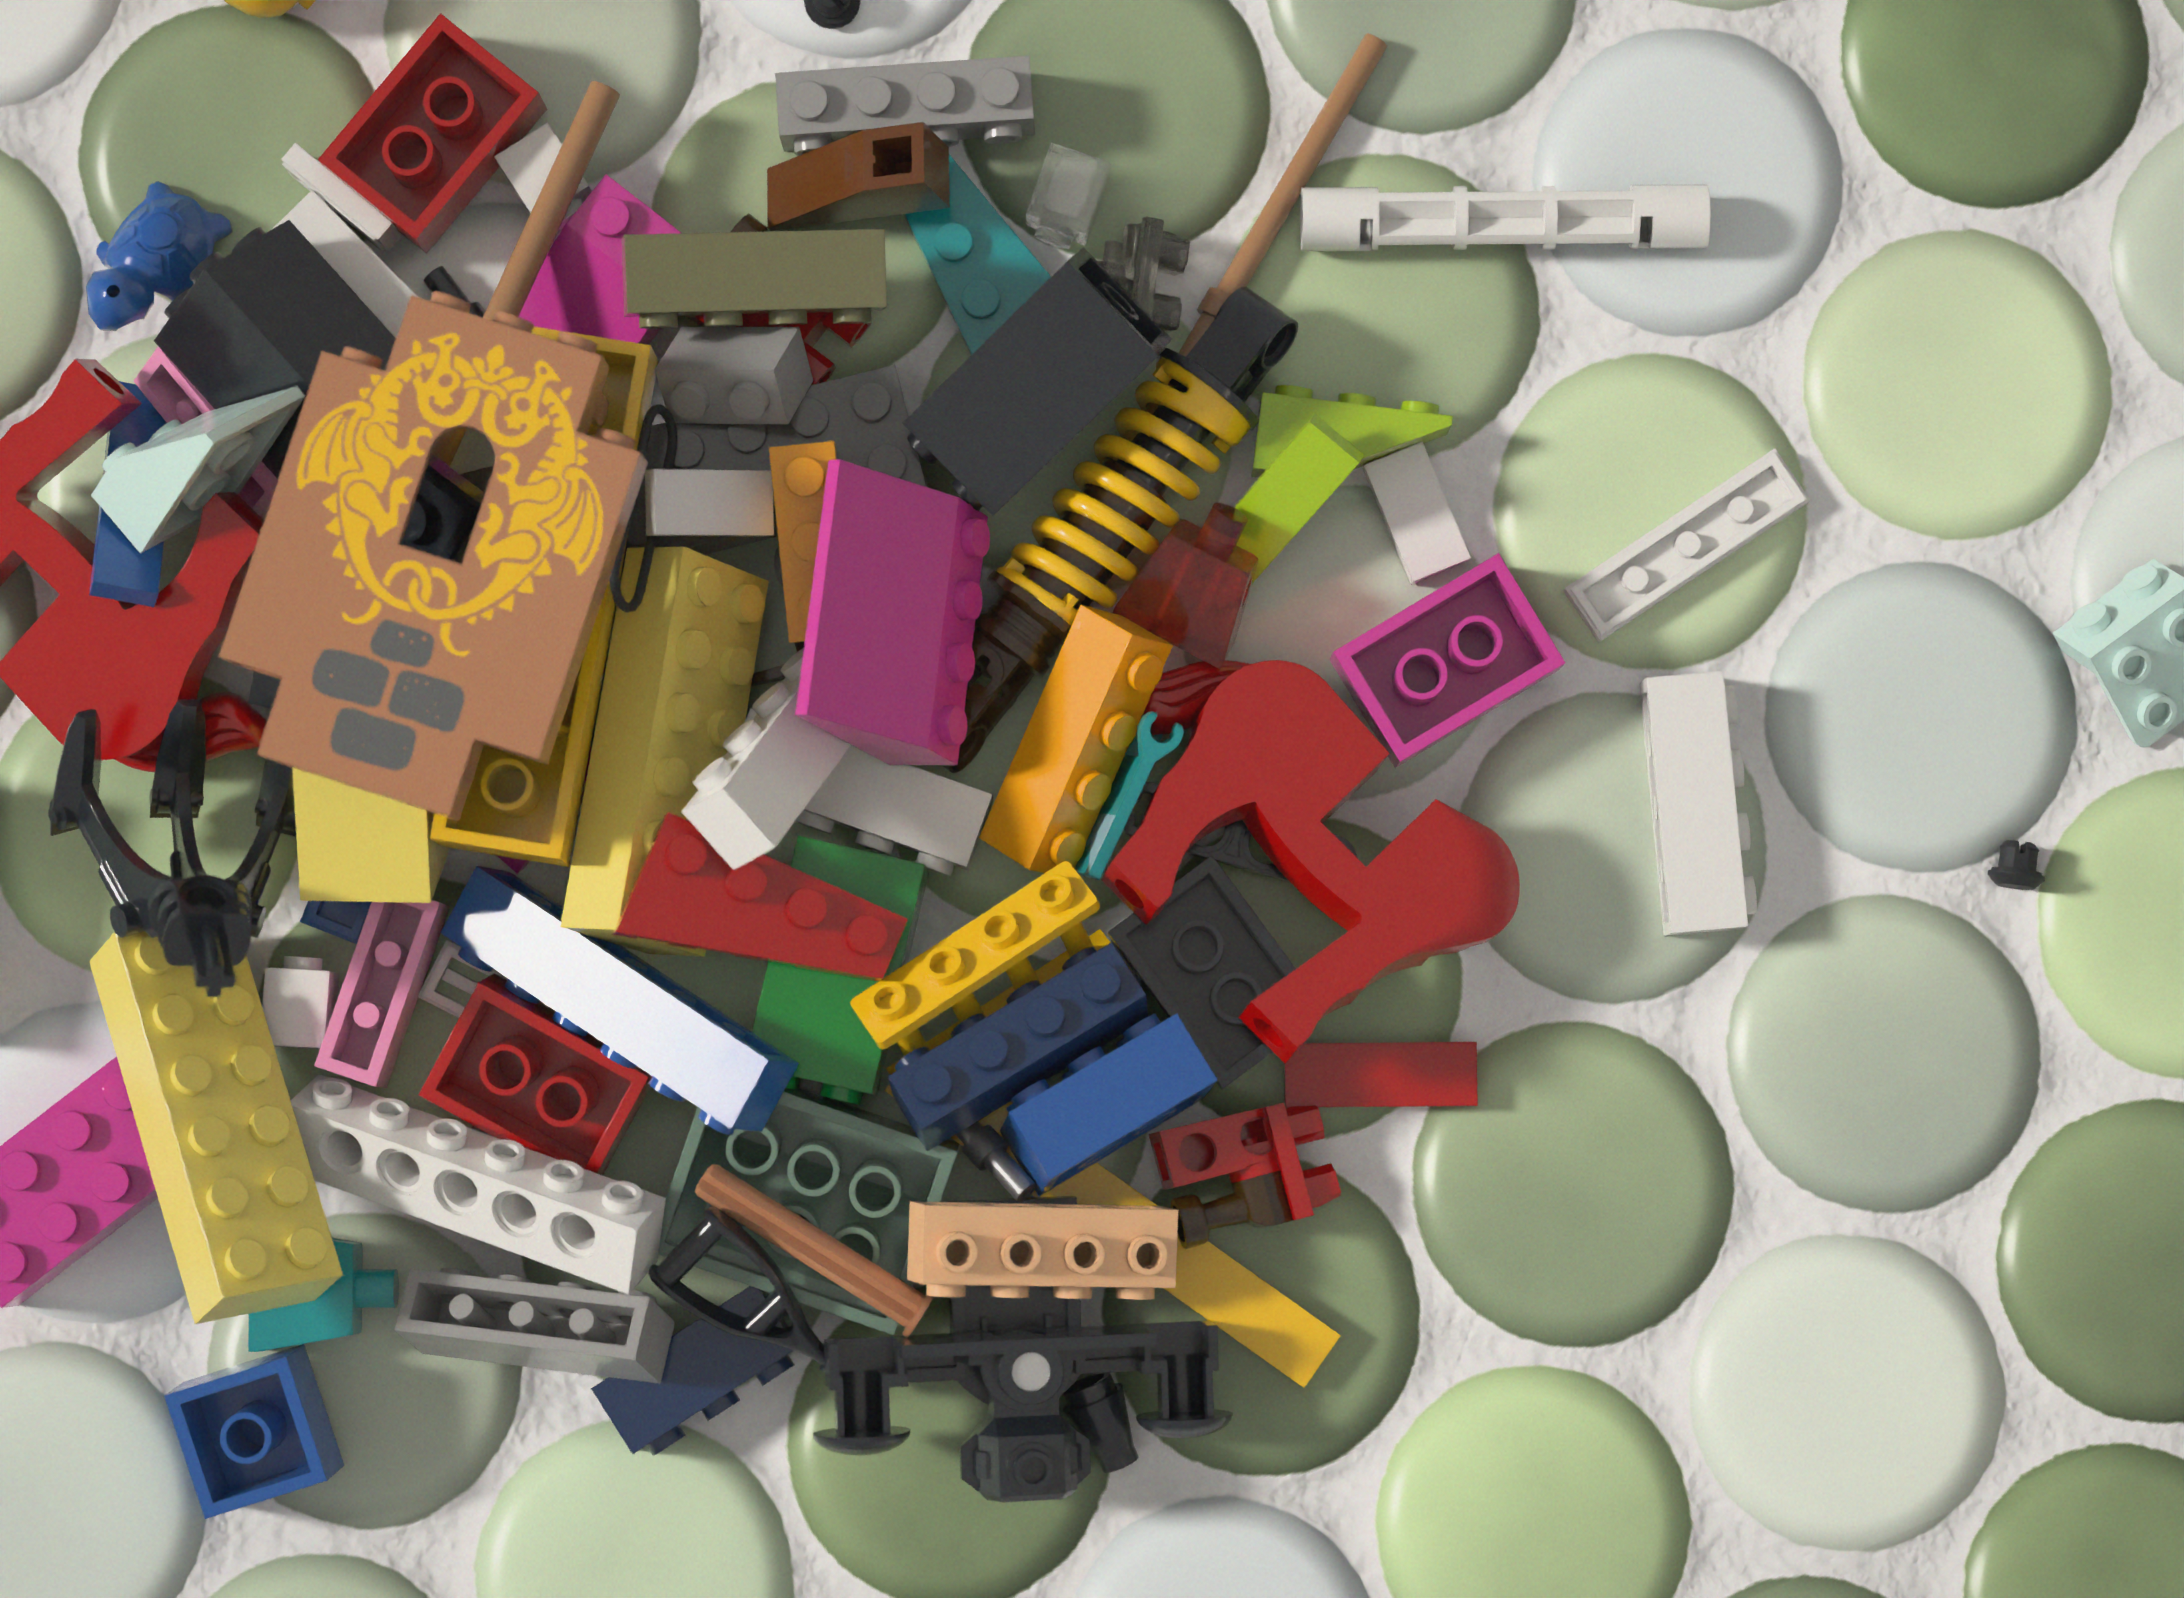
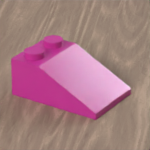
[519,174,681,345]

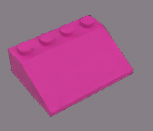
[796,459,990,765]

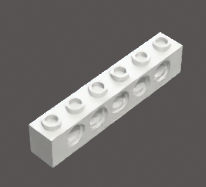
[290,1074,666,1294]

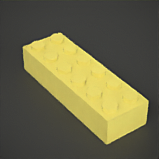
[560,547,769,957]
[89,931,343,1324]

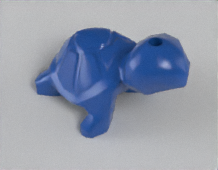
[86,181,233,331]

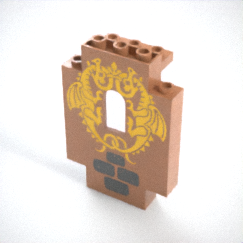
[219,292,648,821]

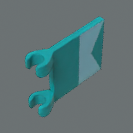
[1075,711,1184,880]

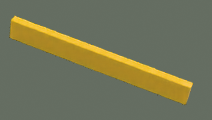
[884,1083,1341,1388]

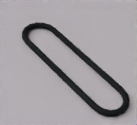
[609,404,677,613]

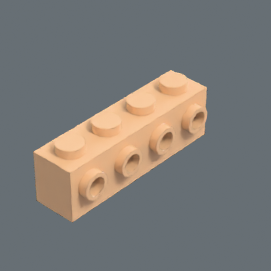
[907,1201,1178,1300]

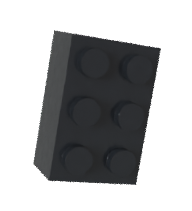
[1108,855,1296,1090]

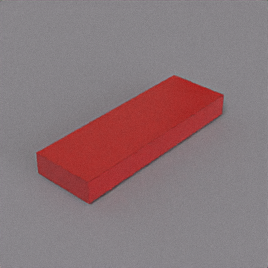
[1284,1042,1478,1108]

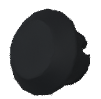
[804,0,860,29]
[1988,840,2045,890]

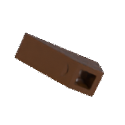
[767,122,950,231]

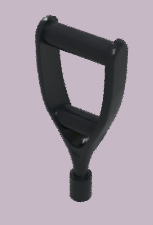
[648,1207,825,1373]

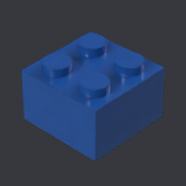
[164,1344,345,1519]

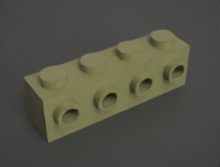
[621,229,887,329]

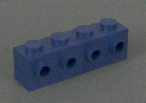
[888,942,1148,1151]

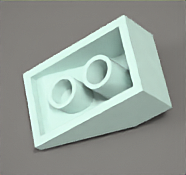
[91,386,305,554]

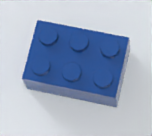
[999,1014,1218,1197]

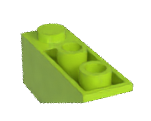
[1251,385,1453,478]

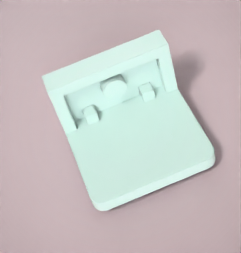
[2053,559,2184,747]

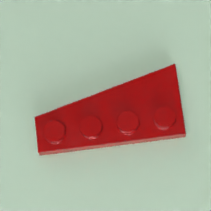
[613,812,908,981]

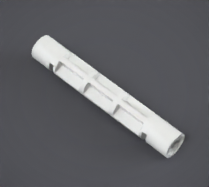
[1300,184,1711,251]

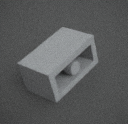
[655,327,813,424]

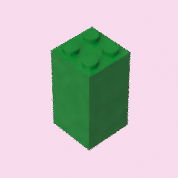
[752,836,929,1105]

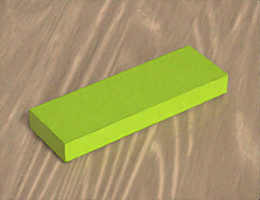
[1195,414,1364,592]

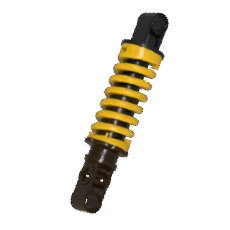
[942,287,1298,773]

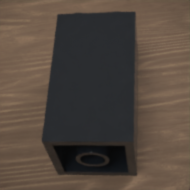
[154,220,396,479]
[903,247,1172,516]

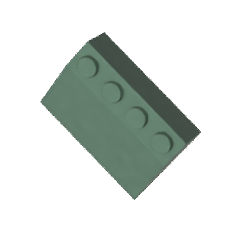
[658,1088,959,1335]

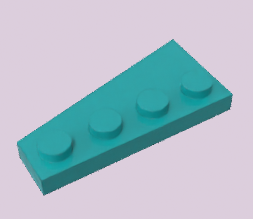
[904,154,1051,355]

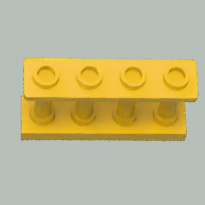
[850,861,1136,1075]

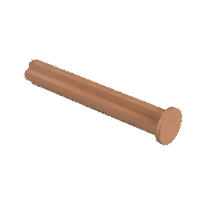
[695,1164,934,1338]

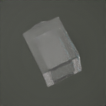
[1026,142,1111,249]

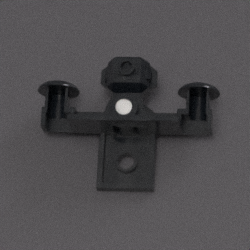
[813,1196,1233,1502]

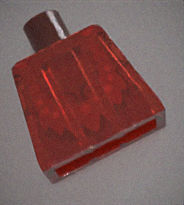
[1112,503,1259,669]

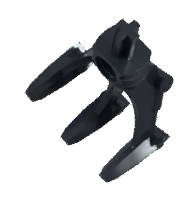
[48,699,296,998]

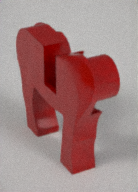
[0,359,268,772]
[1101,660,1520,1063]

